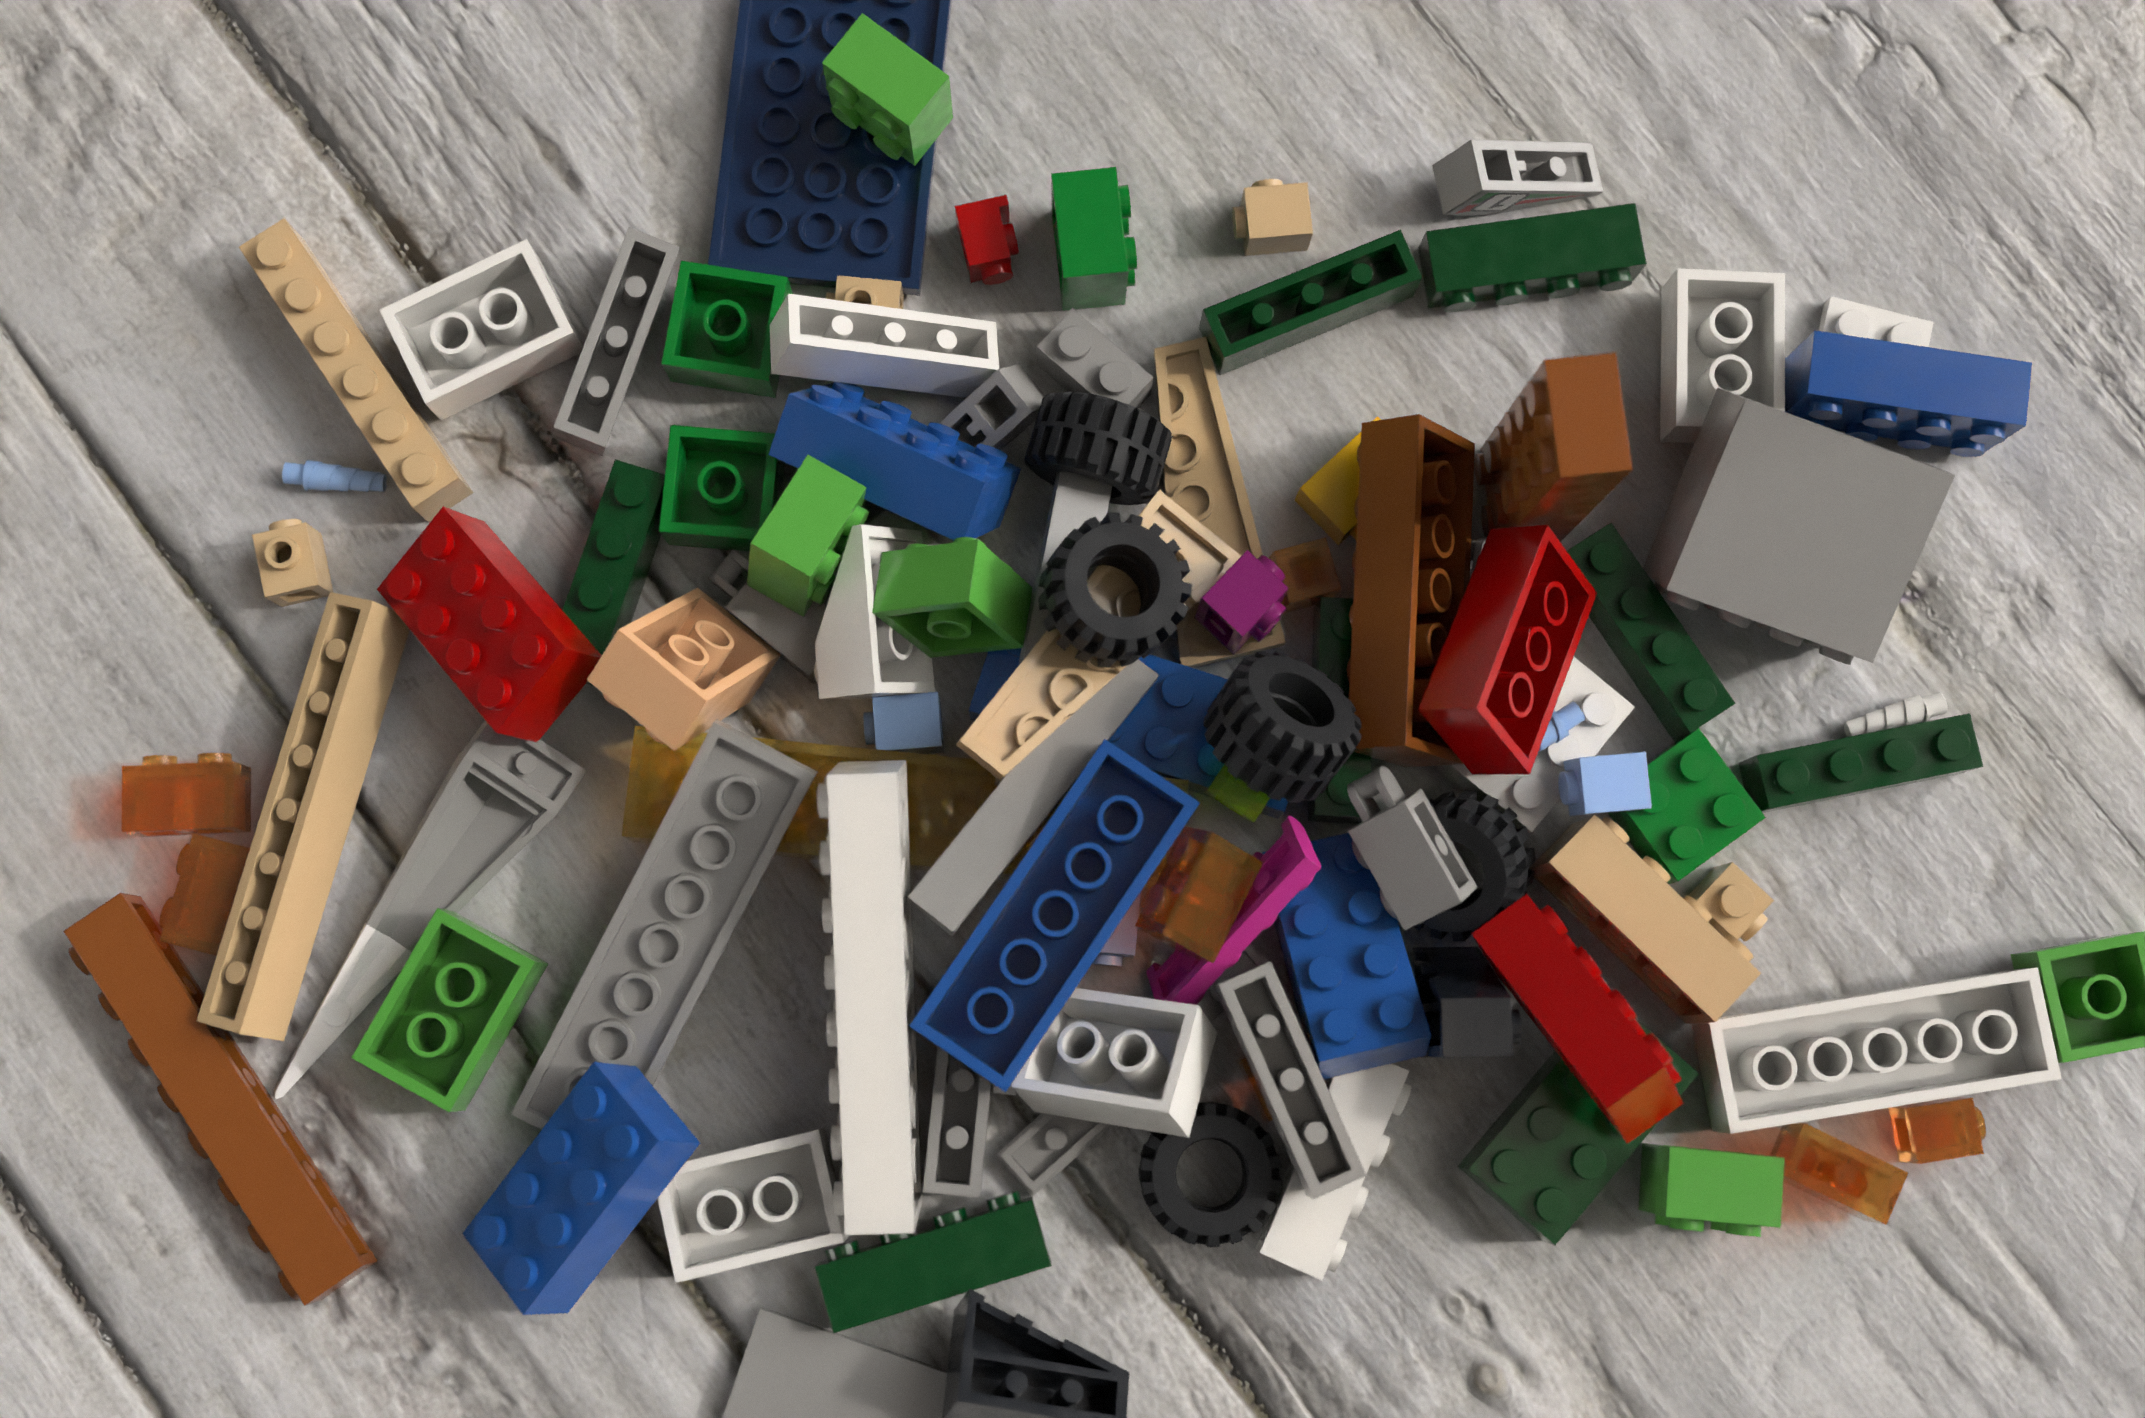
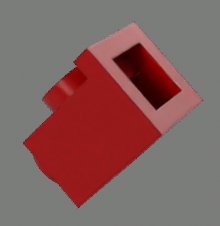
[955,195,1019,285]

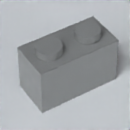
[1037,308,1153,408]

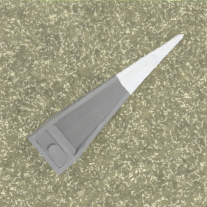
[274,720,588,1099]

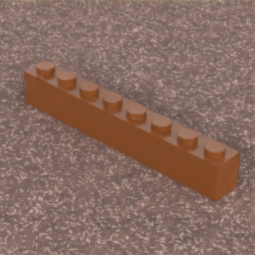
[63,893,377,1306]

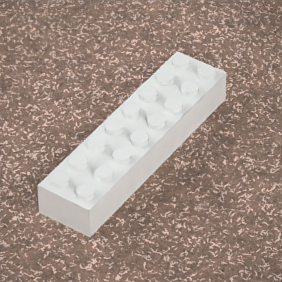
[817,760,922,1235]

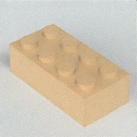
[1529,814,1761,1024]

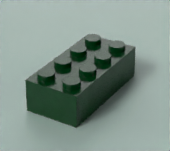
[1458,1018,1699,1245]

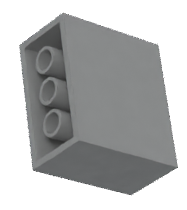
[1643,388,1955,665]

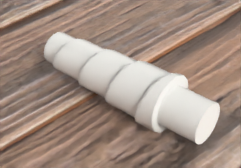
[1844,693,1948,737]

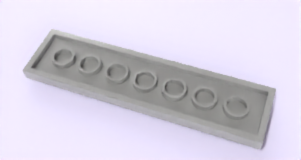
[511,719,817,1130]

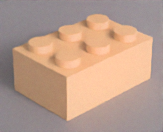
[587,588,781,751]

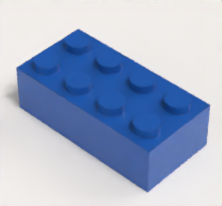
[1785,330,2032,457]
[768,381,1022,540]
[1262,833,1431,1079]
[462,1062,700,1315]

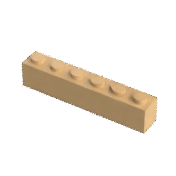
[239,218,473,522]

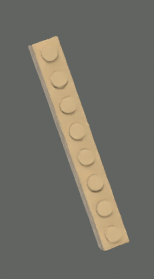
[197,592,410,1041]

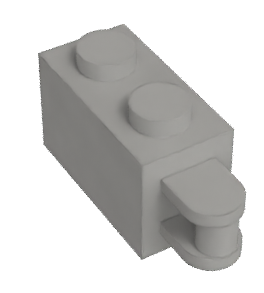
[708,549,830,684]
[1347,766,1477,931]

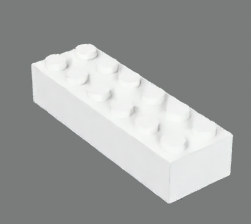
[1691,967,2062,1134]

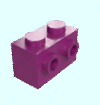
[1195,550,1289,655]

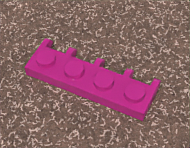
[1146,816,1321,1005]

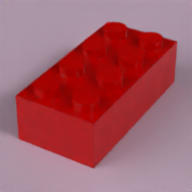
[377,506,602,743]
[1418,525,1597,775]
[1472,894,1684,1144]

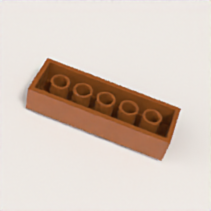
[1474,352,1633,542]
[1347,414,1475,767]

